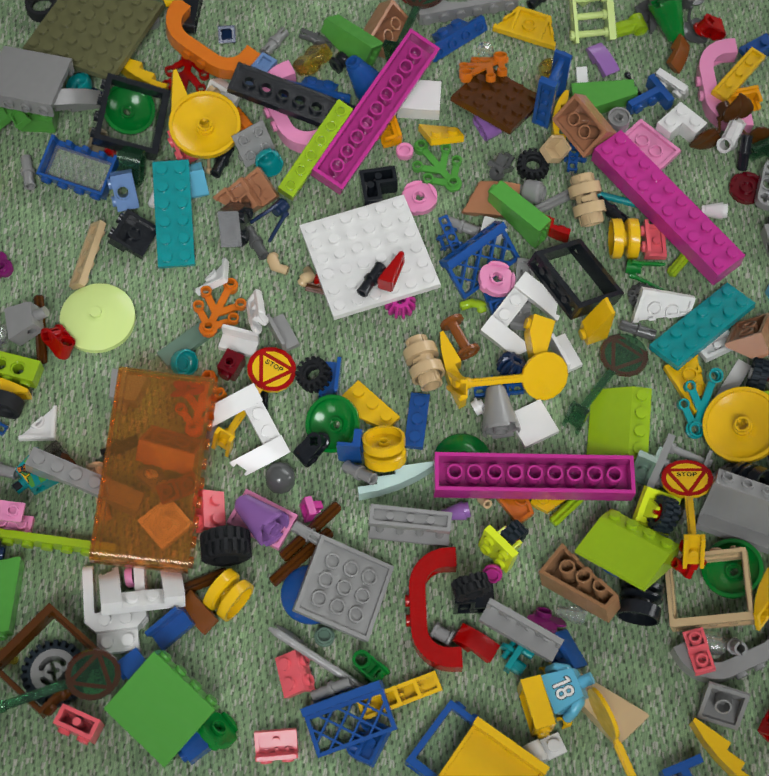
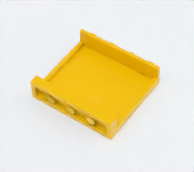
[438,716,550,776]

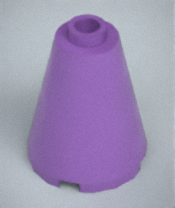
[235,494,290,547]

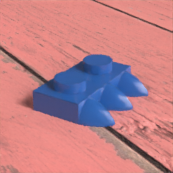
[346,719,392,768]

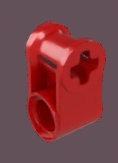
[693,13,726,41]
[40,324,75,360]

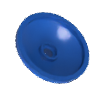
[281,565,319,625]

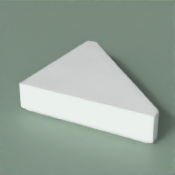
[195,258,229,296]
[18,405,58,441]

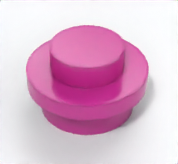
[482,564,503,584]

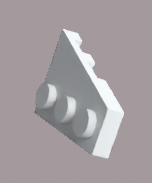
[631,286,696,323]

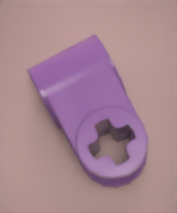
[472,115,502,141]

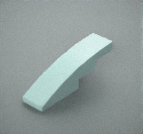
[358,461,433,501]

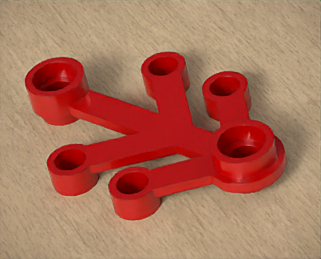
[162,56,210,92]

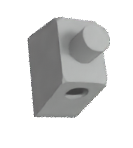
[4,302,50,346]

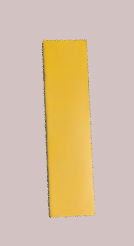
[711,47,766,102]

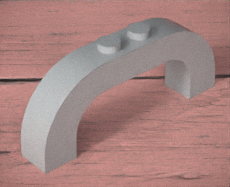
[670,619,769,683]

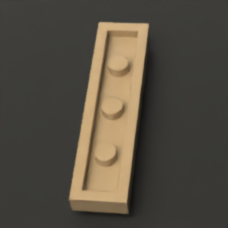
[69,220,106,290]

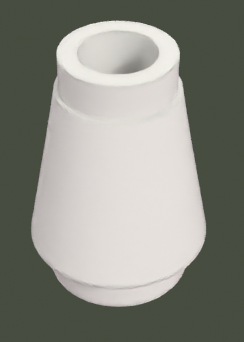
[702,202,728,220]

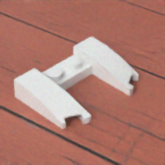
[479,271,560,355]
[209,383,290,476]
[98,562,186,616]

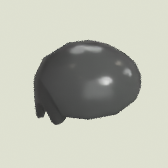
[265,462,295,494]

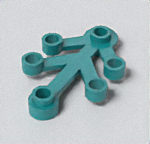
[676,368,724,439]

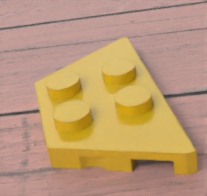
[492,6,556,50]

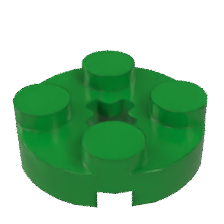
[197,712,238,751]

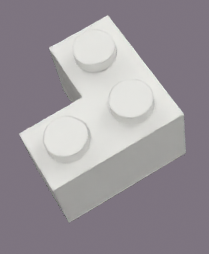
[655,102,707,143]

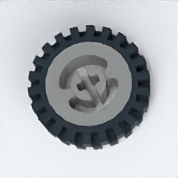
[21,640,89,708]

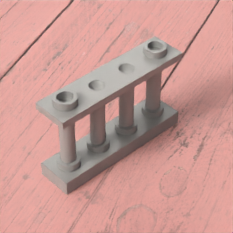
[646,433,713,525]
[369,504,452,547]

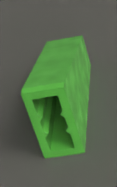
[321,14,384,67]
[569,79,638,114]
[488,180,551,249]
[0,556,25,641]

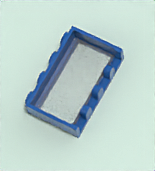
[36,134,122,201]

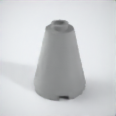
[481,384,521,439]

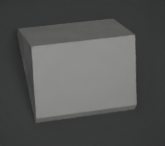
[697,681,751,731]

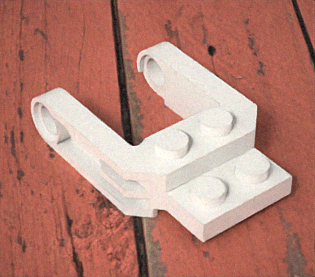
[82,559,149,655]

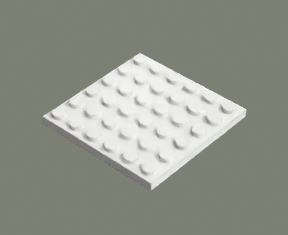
[299,194,441,320]

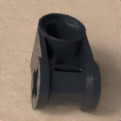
[293,432,330,468]

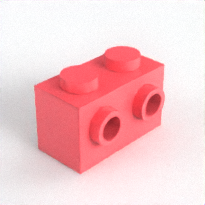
[53,703,105,745]

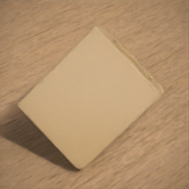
[539,135,571,163]

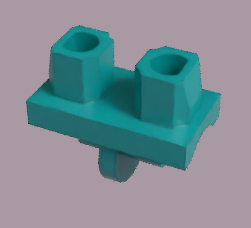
[500,641,535,676]

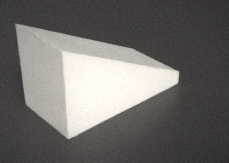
[575,66,588,83]

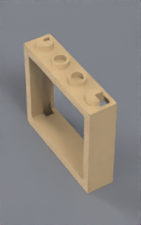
[665,545,755,632]

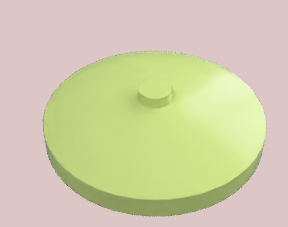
[60,283,136,353]

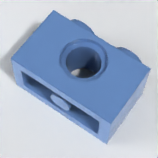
[107,169,140,212]

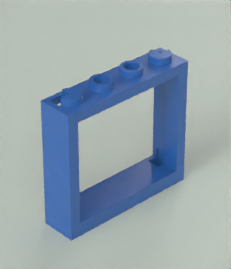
[405,700,479,776]

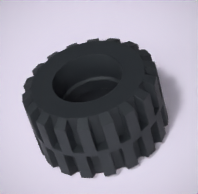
[200,525,252,566]

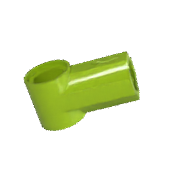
[615,13,648,38]

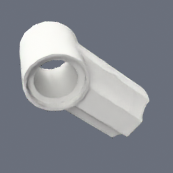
[716,118,747,153]

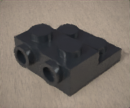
[107,209,156,259]

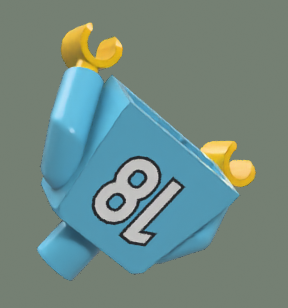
[539,662,595,729]

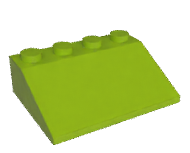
[586,386,652,463]
[575,508,679,591]

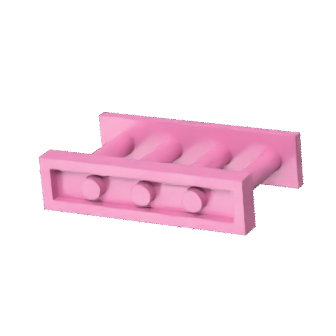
[0,500,35,533]

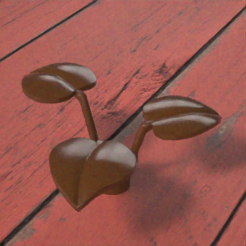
[689,93,769,150]

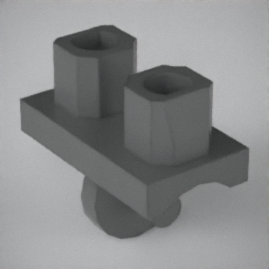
[487,152,515,181]

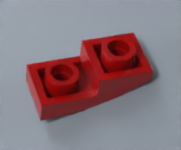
[546,215,571,243]
[452,623,500,663]

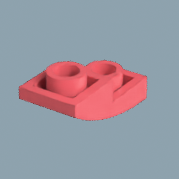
[682,627,716,676]

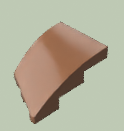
[213,167,279,213]
[462,181,520,218]

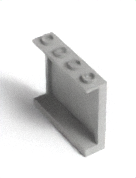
[0,46,74,117]
[696,469,769,554]

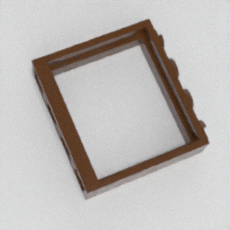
[0,603,105,719]

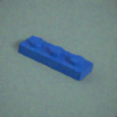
[405,392,430,450]

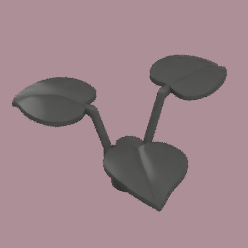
[635,0,708,44]

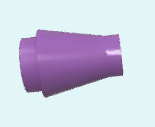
[441,501,471,520]

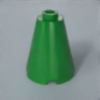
[648,0,685,43]

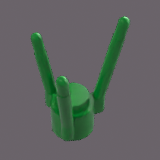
[625,259,666,290]

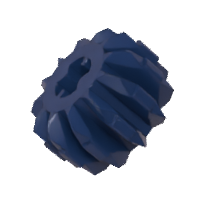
[496,351,526,376]

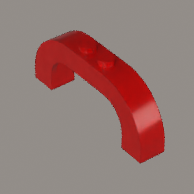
[405,547,463,672]

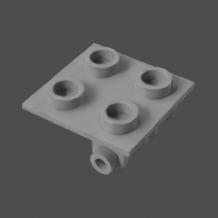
[231,120,276,168]

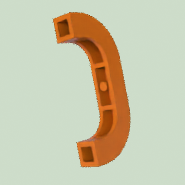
[165,0,260,79]

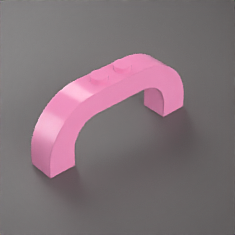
[695,38,754,135]
[262,60,317,153]

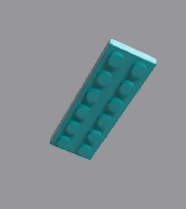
[152,159,196,269]
[649,282,756,371]

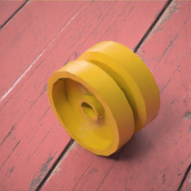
[608,218,641,259]
[362,425,407,472]
[203,568,254,622]

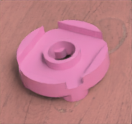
[402,180,437,216]
[478,261,516,297]

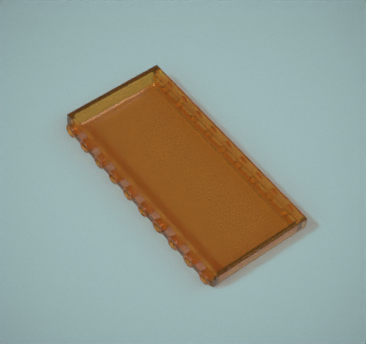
[89,366,218,574]

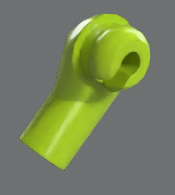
[459,298,487,313]

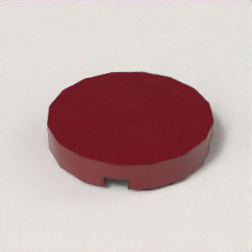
[728,171,765,205]

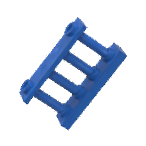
[532,49,573,129]

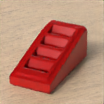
[377,251,405,292]

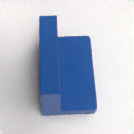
[318,357,342,398]
[336,428,363,463]
[144,606,196,650]
[552,629,587,669]

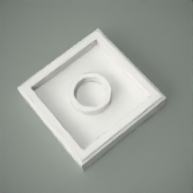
[515,399,559,449]

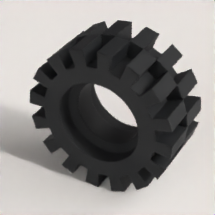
[516,148,550,181]
[295,356,333,394]
[451,572,492,602]

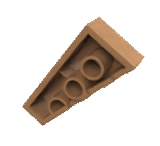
[539,543,620,623]

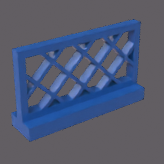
[439,221,520,299]
[300,680,398,758]

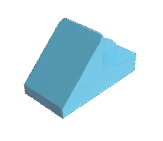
[190,162,209,199]

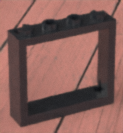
[90,73,171,161]
[527,238,624,320]

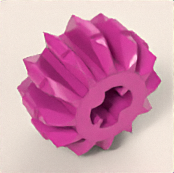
[385,297,416,320]

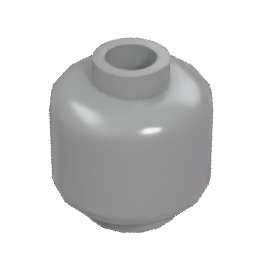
[520,179,547,204]

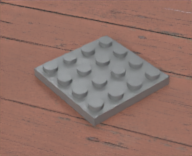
[292,535,394,643]

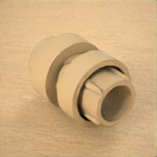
[567,172,607,227]
[403,334,445,392]

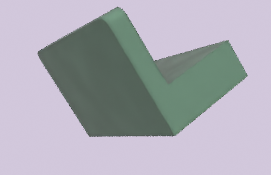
[634,446,663,485]

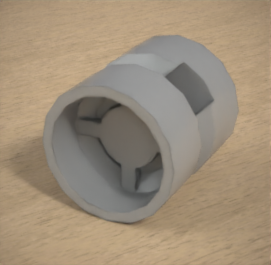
[607,107,631,133]

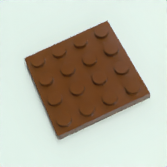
[450,69,537,135]

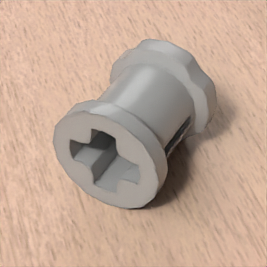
[430,622,456,647]

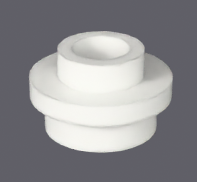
[470,397,484,416]

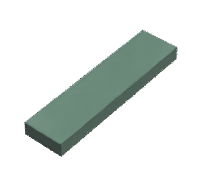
[157,314,225,369]

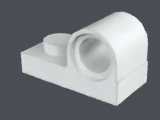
[522,732,567,763]

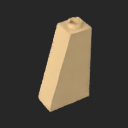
[580,674,649,744]

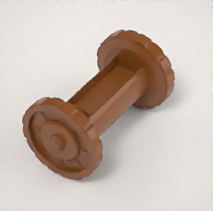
[440,314,480,361]

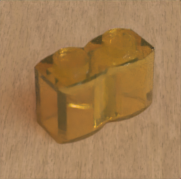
[293,44,333,76]

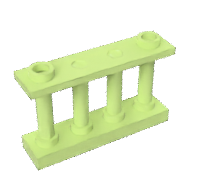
[569,0,617,45]

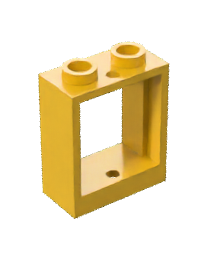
[517,674,556,739]

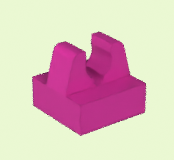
[299,496,324,523]

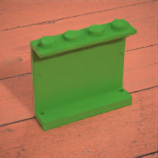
[103,649,220,768]

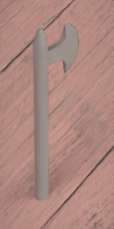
[268,625,365,689]

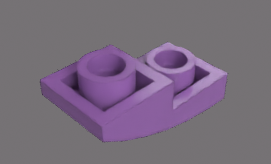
[586,42,620,78]

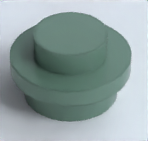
[314,626,335,647]

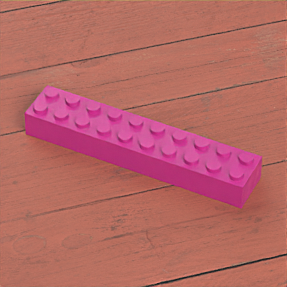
[311,28,440,195]
[591,130,745,286]
[433,452,636,501]

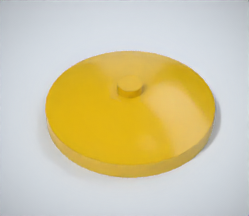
[169,91,241,159]
[702,387,769,463]

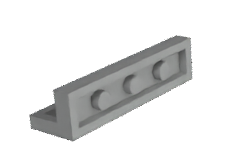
[478,598,564,663]

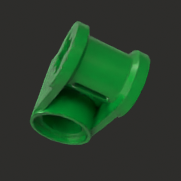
[352,650,391,683]

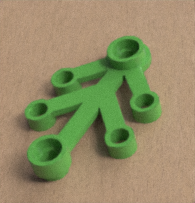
[412,139,462,192]

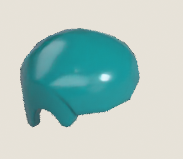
[65,72,92,89]
[255,148,284,177]
[170,349,198,378]

